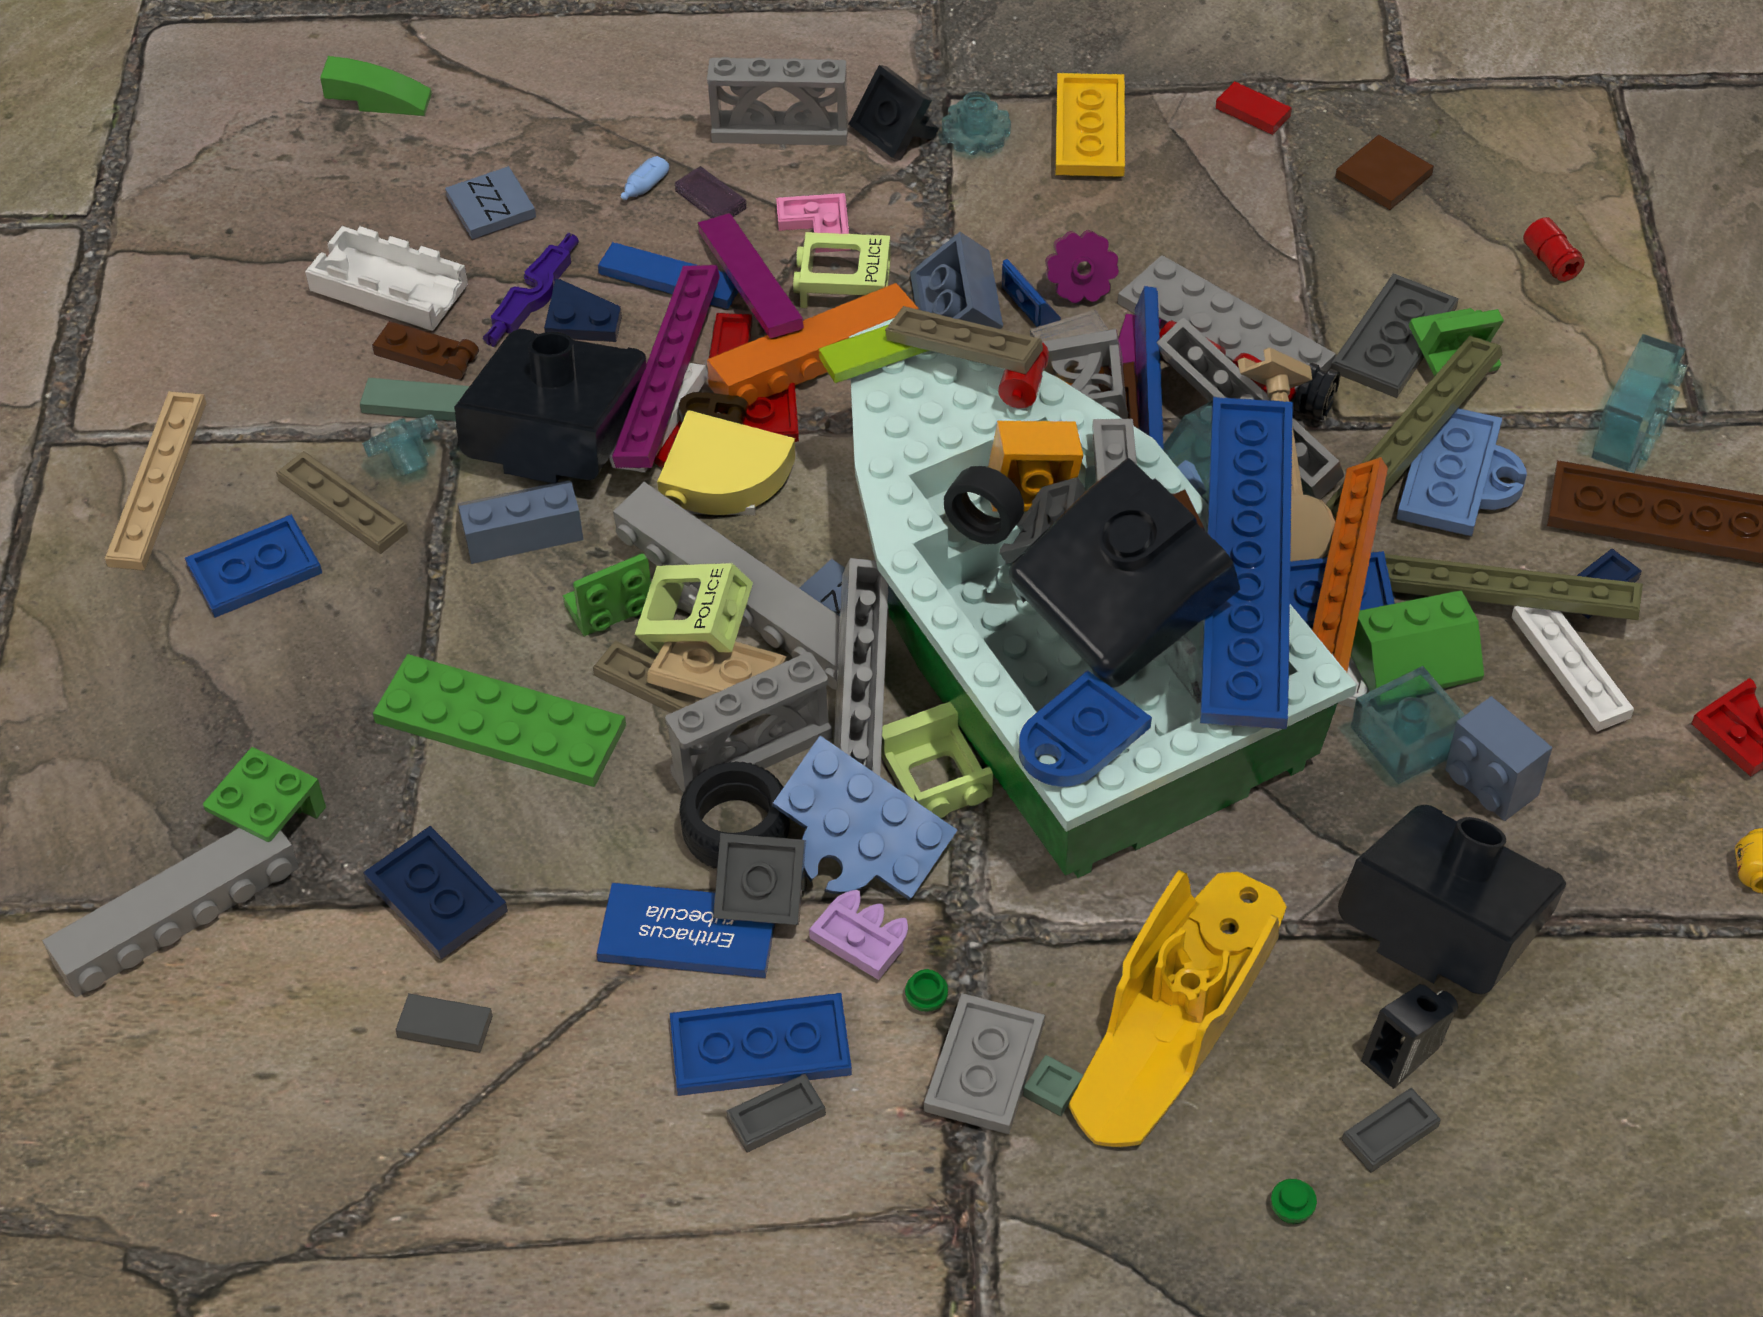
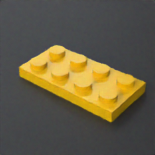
[1055,73,1125,176]

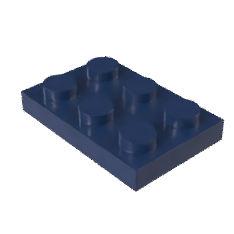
[363,826,508,960]

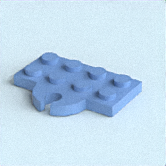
[1397,408,1527,536]
[772,736,957,900]

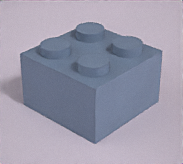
[1445,696,1553,821]

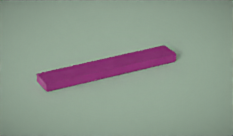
[697,213,804,339]

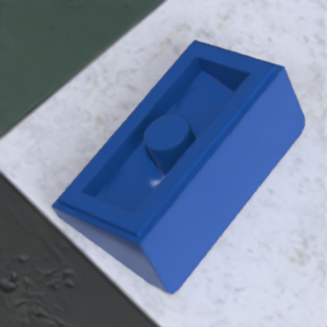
[1002,259,1061,330]

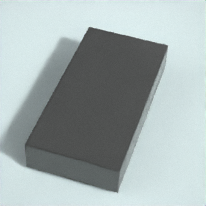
[395,993,493,1053]
[726,1074,826,1153]
[1342,1087,1441,1173]

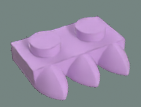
[809,890,908,980]

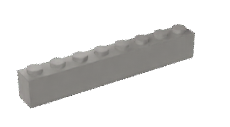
[613,482,840,690]

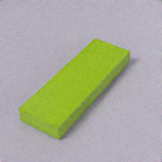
[819,325,929,383]

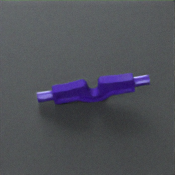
[483,233,579,347]

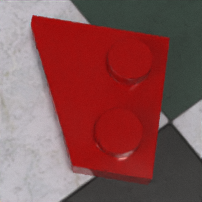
[1691,678,1763,777]

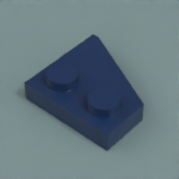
[544,279,622,342]

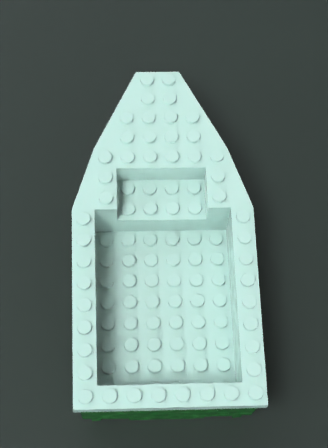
[849,318,1357,878]

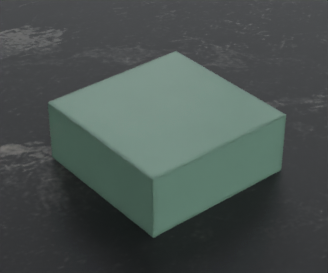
[1023,1055,1083,1116]

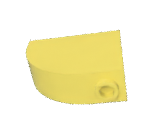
[657,410,795,515]

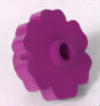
[1045,230,1119,303]

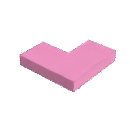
[776,193,850,253]

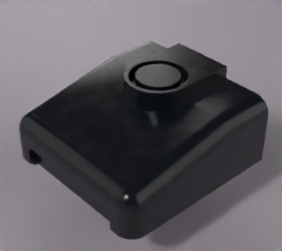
[454,329,647,483]
[1009,458,1240,688]
[1338,805,1566,994]

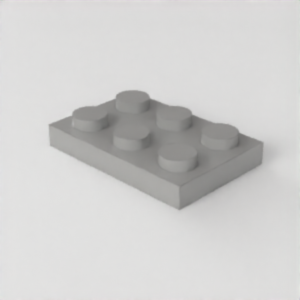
[924,993,1045,1134]

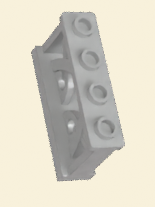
[707,57,849,146]
[1043,329,1128,419]
[665,652,833,792]

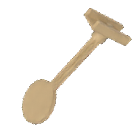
[1238,347,1335,561]

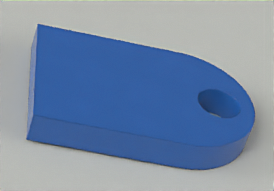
[1018,670,1152,787]

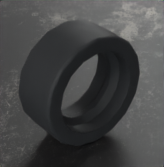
[944,466,1024,544]

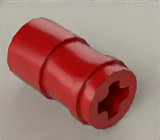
[1523,217,1585,282]
[998,342,1049,408]

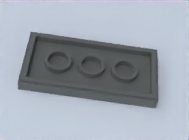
[1331,273,1459,398]

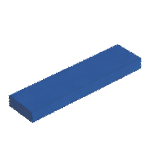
[598,242,738,309]

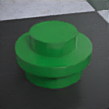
[905,969,948,1012]
[1271,1179,1317,1224]

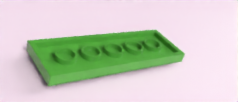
[373,654,626,787]

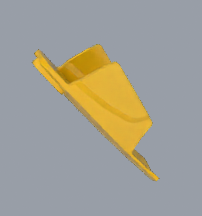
[1069,870,1287,1147]

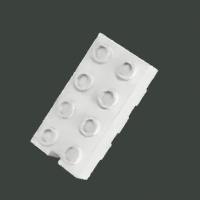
[305,226,468,331]

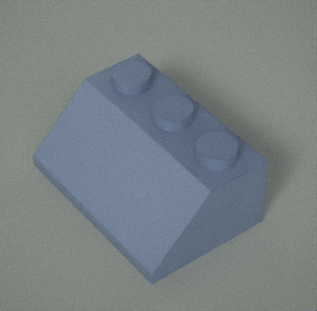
[910,232,1003,329]
[457,480,584,564]

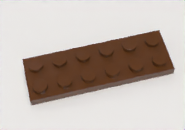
[1547,460,1763,563]

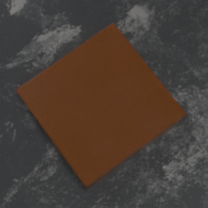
[1335,135,1434,210]

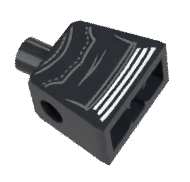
[1361,984,1458,1089]

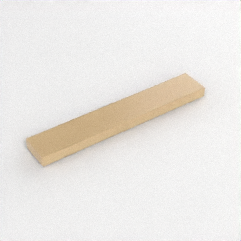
[105,391,206,570]

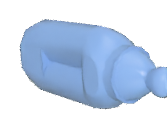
[621,156,670,200]

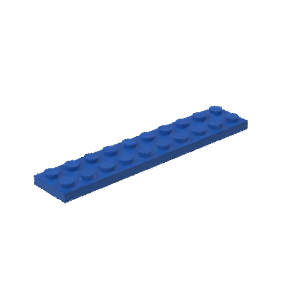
[1200,397,1293,729]

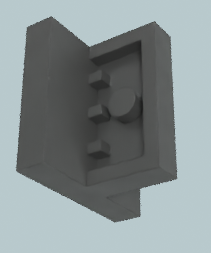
[713,833,807,925]

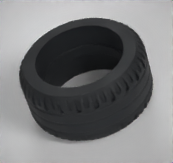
[680,761,790,869]

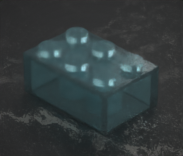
[1591,334,1688,473]

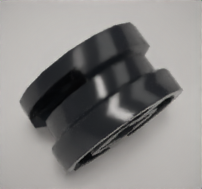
[1294,363,1341,420]

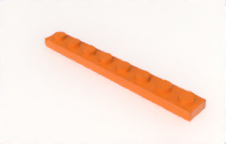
[1312,457,1388,672]

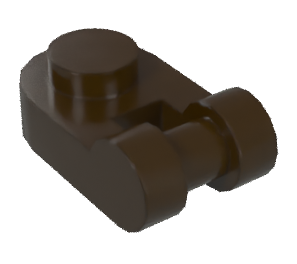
[679,392,748,424]

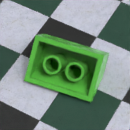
[1351,590,1484,703]

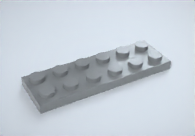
[1118,255,1336,403]

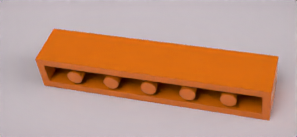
[707,283,919,406]

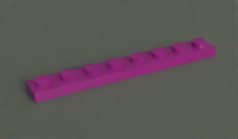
[612,265,720,468]

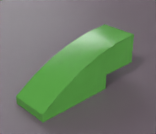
[320,56,432,116]

